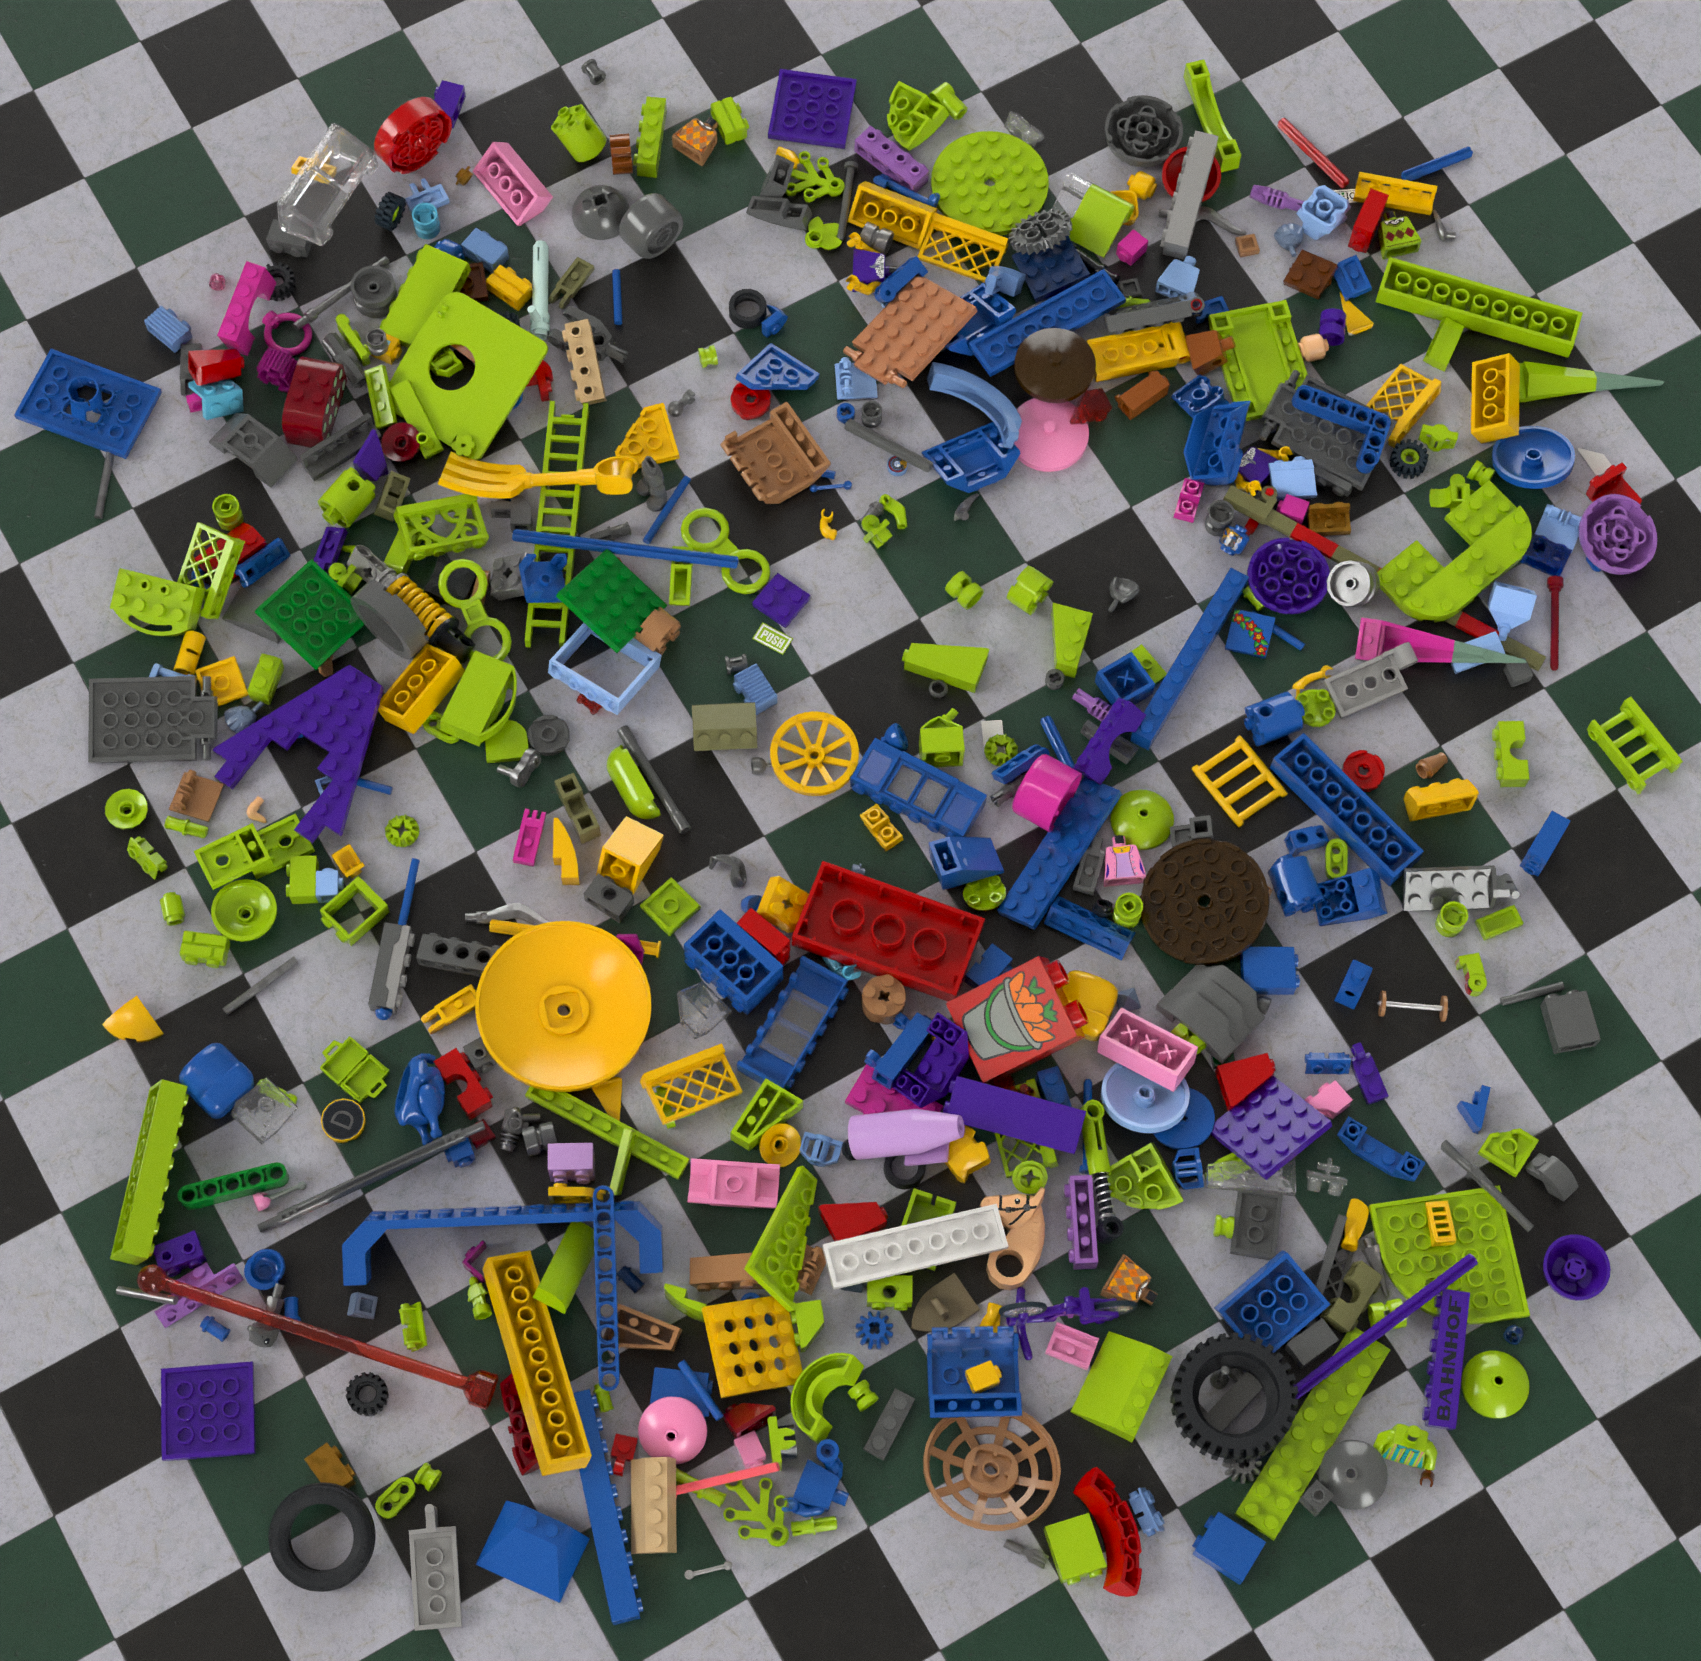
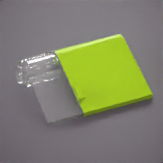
[1052,173,1135,258]

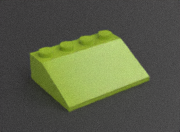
[1070,1331,1173,1442]

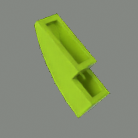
[669,546,694,606]

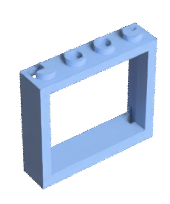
[548,623,661,715]

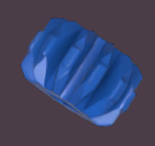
[856,1311,893,1350]

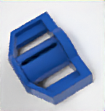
[1172,1147,1204,1190]

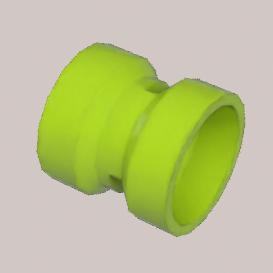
[1467,460,1495,486]
[848,1379,879,1412]

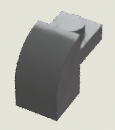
[490,495,533,533]
[1170,815,1214,848]
[1525,1153,1579,1201]

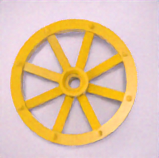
[770,711,859,796]

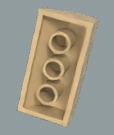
[631,1457,677,1554]

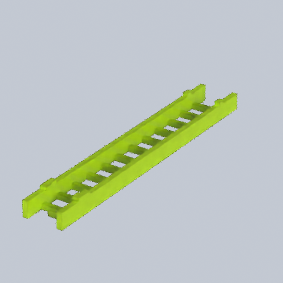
[525,401,589,648]

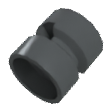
[1205,500,1234,537]
[522,1121,557,1157]

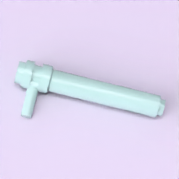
[527,240,550,340]

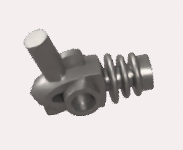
[500,1107,540,1152]

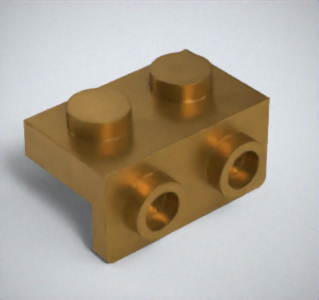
[1307,502,1351,536]

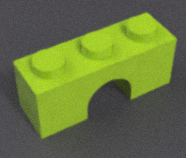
[1492,721,1530,787]

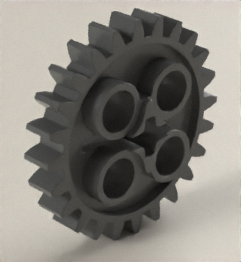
[1009,209,1073,255]

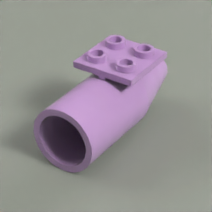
[848,1109,965,1166]

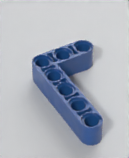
[1291,385,1391,474]

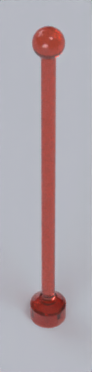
[137,1265,499,1410]

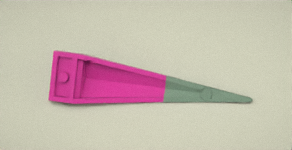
[1355,617,1527,663]

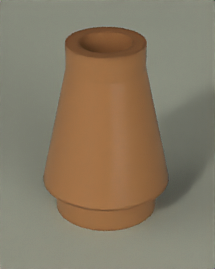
[1416,752,1448,779]

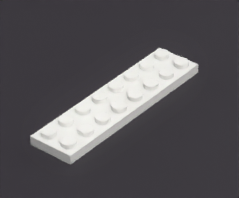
[822,1204,1008,1290]

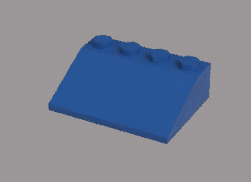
[1214,1250,1331,1353]

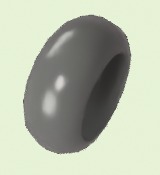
[929,680,948,698]

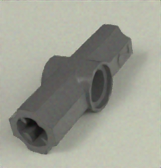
[322,332,367,388]

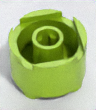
[1006,566,1054,616]

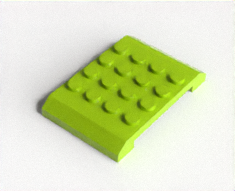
[1208,300,1308,421]

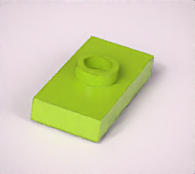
[1129,644,1167,686]

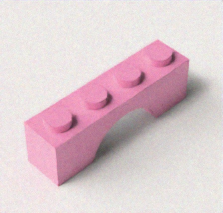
[1305,1080,1353,1119]

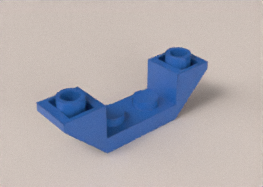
[1337,1116,1425,1182]

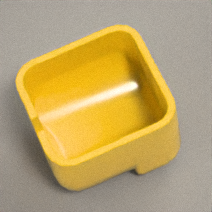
[1062,970,1118,1041]

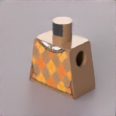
[672,118,718,166]
[1100,1254,1158,1307]

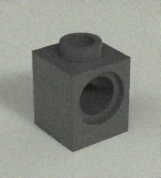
[1298,1480,1334,1517]

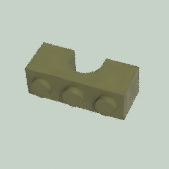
[554,773,601,844]
[1320,1261,1383,1333]

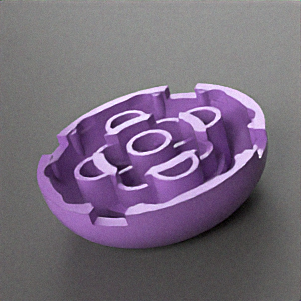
[1579,494,1657,575]

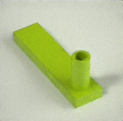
[390,379,444,460]

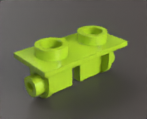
[127,836,168,879]
[399,1302,428,1352]

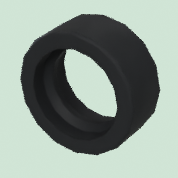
[729,289,767,329]
[884,1156,926,1190]

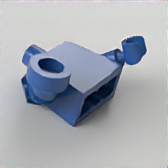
[781,1439,850,1518]

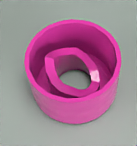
[1012,754,1082,832]

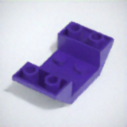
[892,1012,969,1108]

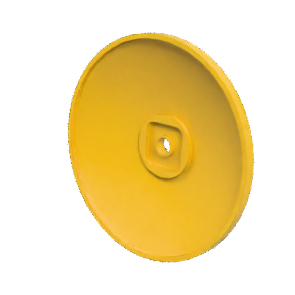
[475,921,651,1092]

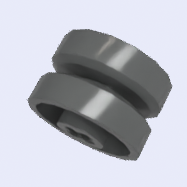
[351,266,398,318]

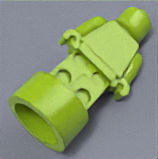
[467,1276,492,1320]

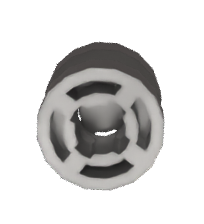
[366,328,388,356]

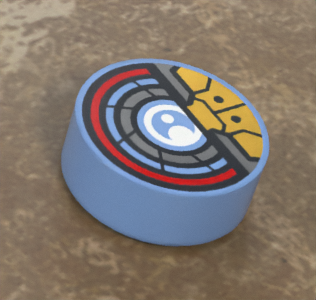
[887,456,908,476]

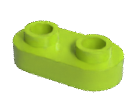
[422,711,460,744]
[1325,838,1348,880]
[375,1477,416,1519]

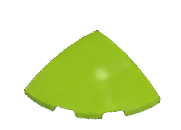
[887,81,950,151]
[1107,1142,1184,1210]

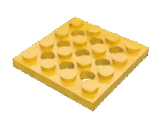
[702,1296,803,1398]

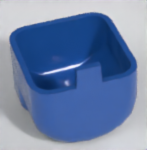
[179,1043,254,1119]

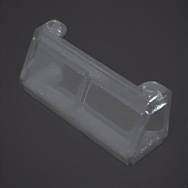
[277,123,378,247]

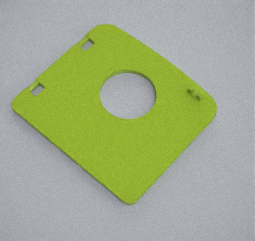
[389,292,548,460]

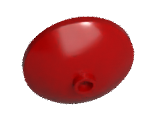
[1162,147,1221,202]

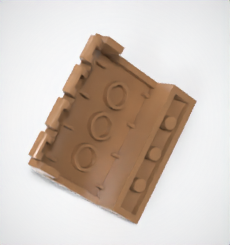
[720,402,831,504]

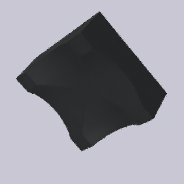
[424,555,477,609]

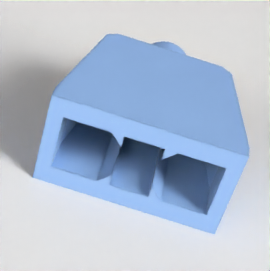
[1155,256,1200,298]

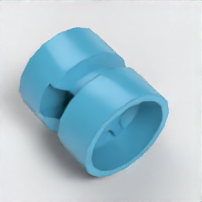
[412,203,440,240]

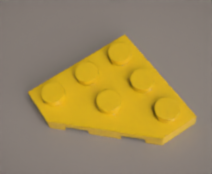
[615,402,679,468]

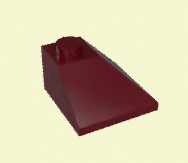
[723,1403,776,1439]

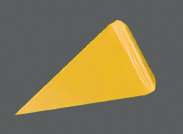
[1339,292,1374,336]
[592,1077,622,1121]

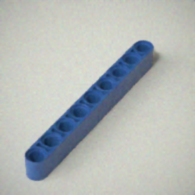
[593,1185,620,1391]

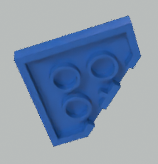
[736,343,819,390]

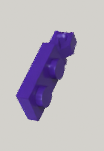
[314,527,348,575]
[1351,1042,1389,1105]

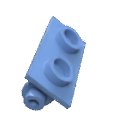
[1128,1488,1165,1537]

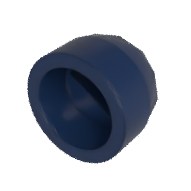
[1503,1324,1523,1345]

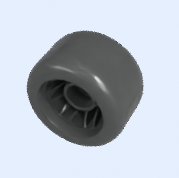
[619,193,683,259]

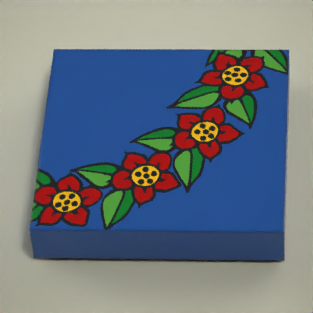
[1225,609,1275,659]

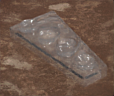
[1206,1157,1296,1196]

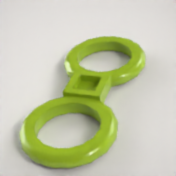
[680,508,771,594]
[438,559,512,661]

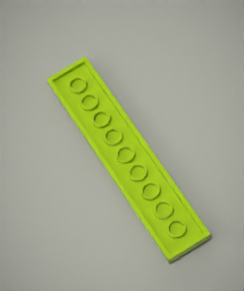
[1234,1327,1391,1541]

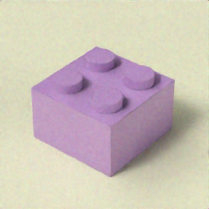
[548,1143,595,1184]

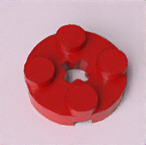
[730,382,771,420]
[1342,750,1385,792]

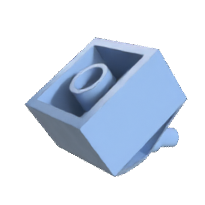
[1487,581,1537,641]

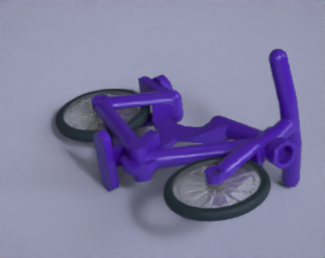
[999,1287,1137,1360]

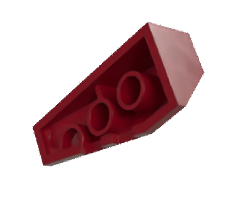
[500,1373,540,1476]

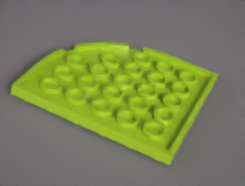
[1369,1185,1530,1325]

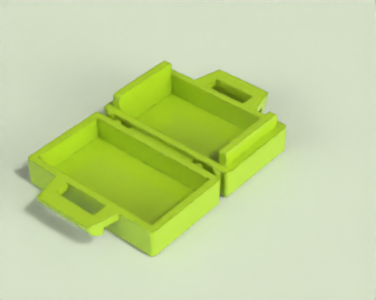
[320,1036,390,1104]

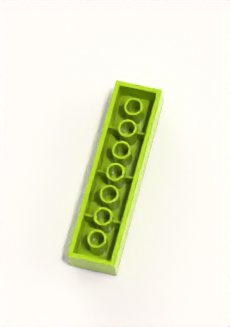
[110,1079,189,1265]

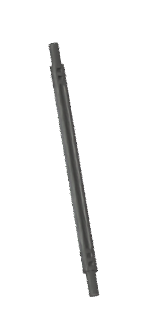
[257,1121,486,1232]

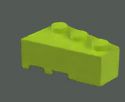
[1051,603,1093,678]
[730,1078,803,1151]

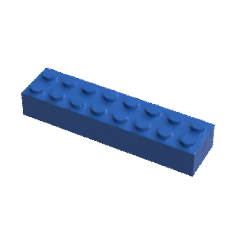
[1270,733,1424,887]

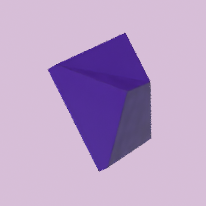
[353,429,389,482]

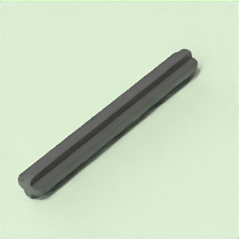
[844,419,933,472]

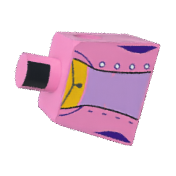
[1103,835,1146,887]

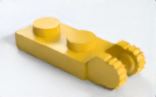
[421,984,476,1034]

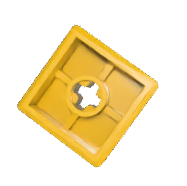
[757,875,809,933]

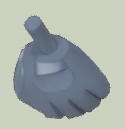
[1274,223,1304,257]
[224,701,264,733]

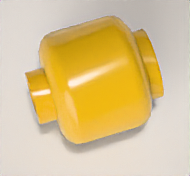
[1127,171,1158,200]

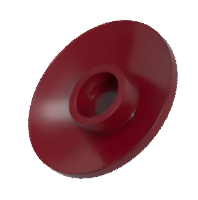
[381,422,420,462]

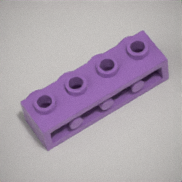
[854,125,929,193]
[1064,1175,1098,1270]

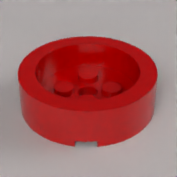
[374,97,452,174]

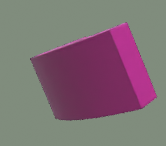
[1173,478,1204,523]

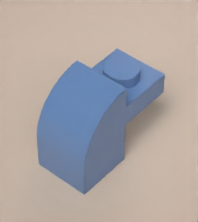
[985,266,1026,297]

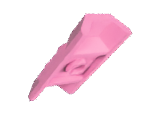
[687,1158,780,1209]

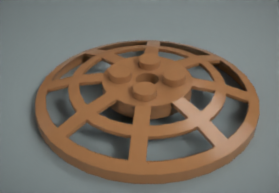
[923,1411,1061,1531]

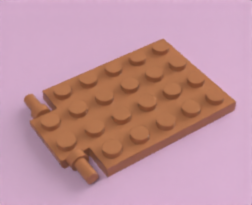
[843,274,978,388]

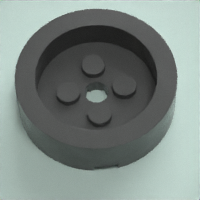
[351,580,429,659]

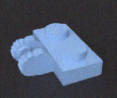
[405,178,450,214]

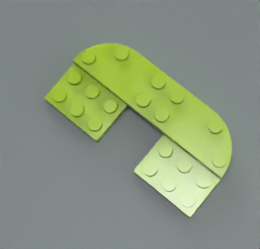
[1377,480,1532,622]

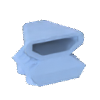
[1296,185,1351,240]

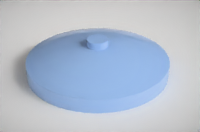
[1101,1063,1190,1133]

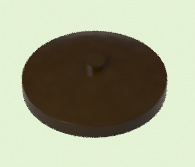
[1014,328,1096,403]

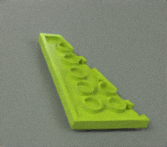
[744,1166,817,1312]

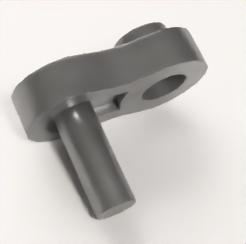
[497,748,541,788]

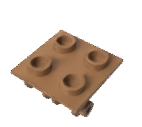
[169,770,224,822]
[797,1245,826,1295]

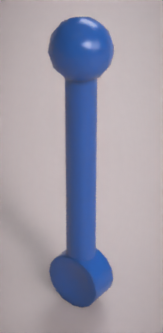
[809,481,852,492]

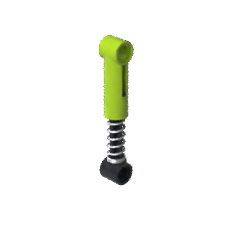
[1080,1100,1124,1244]

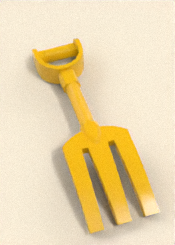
[438,451,639,499]

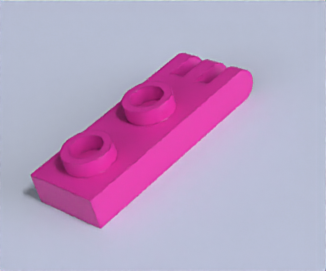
[513,808,547,867]

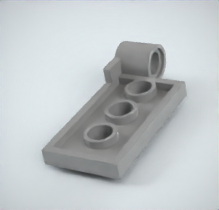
[1323,642,1418,719]

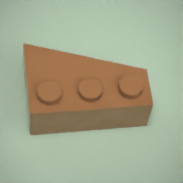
[689,1253,764,1292]
[603,1303,682,1351]

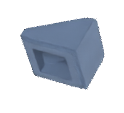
[347,1292,378,1319]

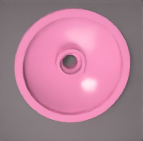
[638,1397,707,1465]

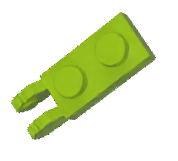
[335,313,371,367]

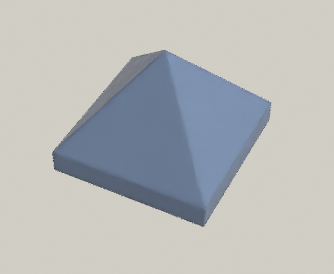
[1116,988,1141,1011]

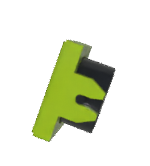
[768,1416,798,1471]

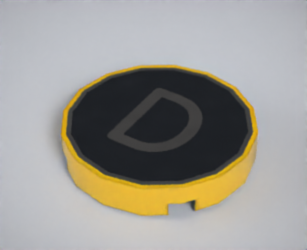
[321,1099,366,1143]

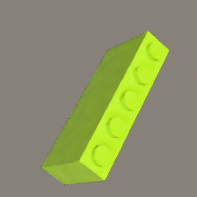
[380,244,471,348]

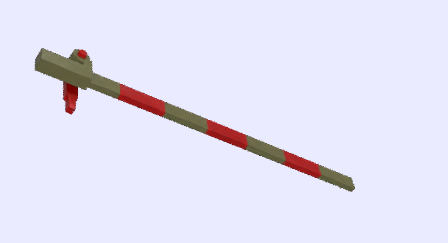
[1223,485,1546,671]

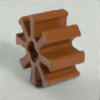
[609,133,633,175]

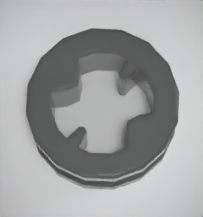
[1045,669,1064,690]

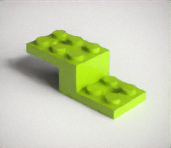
[193,813,315,890]

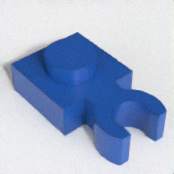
[1192,296,1229,324]

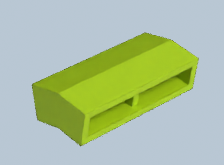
[1423,317,1465,372]

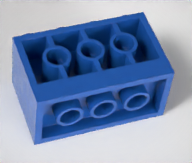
[684,909,783,1015]

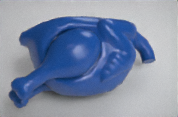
[394,1053,445,1145]

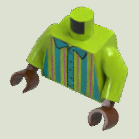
[1373,1424,1437,1487]

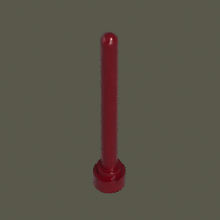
[1547,576,1564,671]

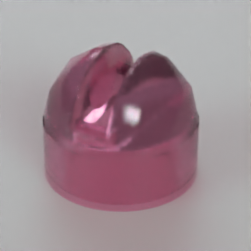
[209,273,226,291]

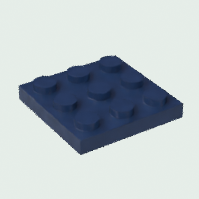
[1012,236,1090,303]

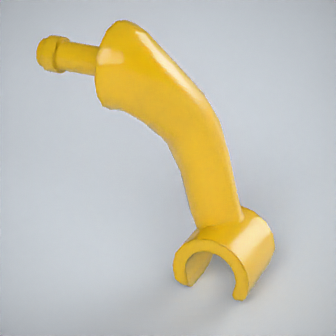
[1292,665,1333,699]

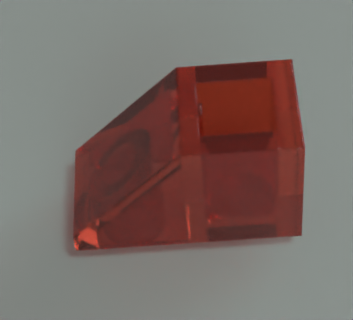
[1069,388,1112,425]

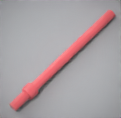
[676,1462,780,1498]

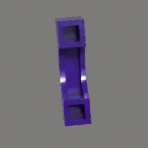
[1073,697,1146,785]

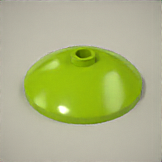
[1110,789,1174,850]
[211,879,277,942]
[1461,1351,1529,1419]

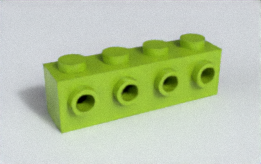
[633,96,667,178]

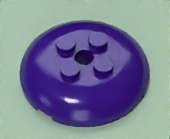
[1247,538,1330,614]

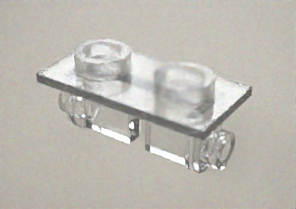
[1004,111,1044,149]

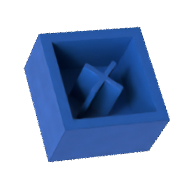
[1095,652,1155,705]

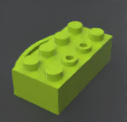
[110,568,206,637]
[440,650,517,747]

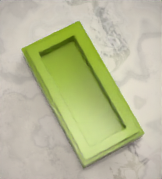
[1475,905,1524,941]

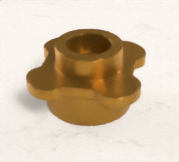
[455,166,473,186]

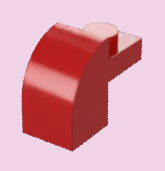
[526,360,553,402]

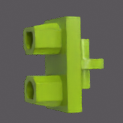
[861,515,893,549]
[328,563,363,594]

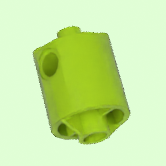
[551,104,607,162]
[317,467,376,528]

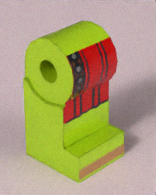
[1455,952,1487,997]

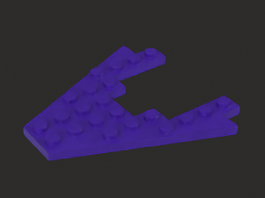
[213,665,384,844]

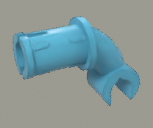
[823,957,861,980]

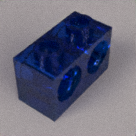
[1521,534,1572,576]

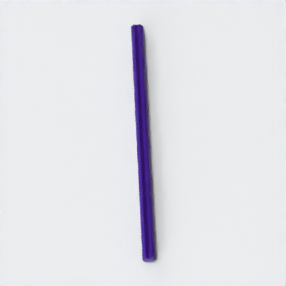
[1294,1254,1478,1399]

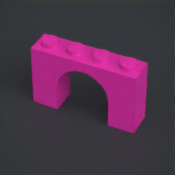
[217,261,276,356]

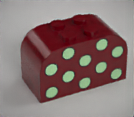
[282,357,347,448]

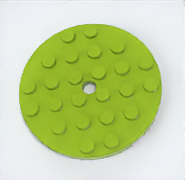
[931,131,1049,236]

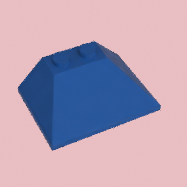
[945,283,1016,356]
[922,422,1021,493]
[476,1500,590,1603]

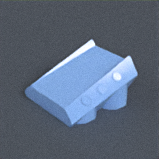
[1269,456,1317,501]

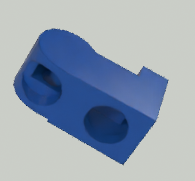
[1284,825,1329,856]

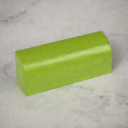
[533,1222,600,1314]

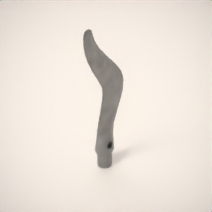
[1158,206,1247,235]
[465,903,550,925]

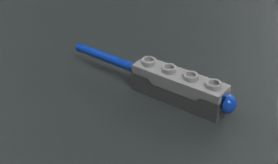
[368,858,420,1020]

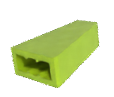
[902,643,989,693]

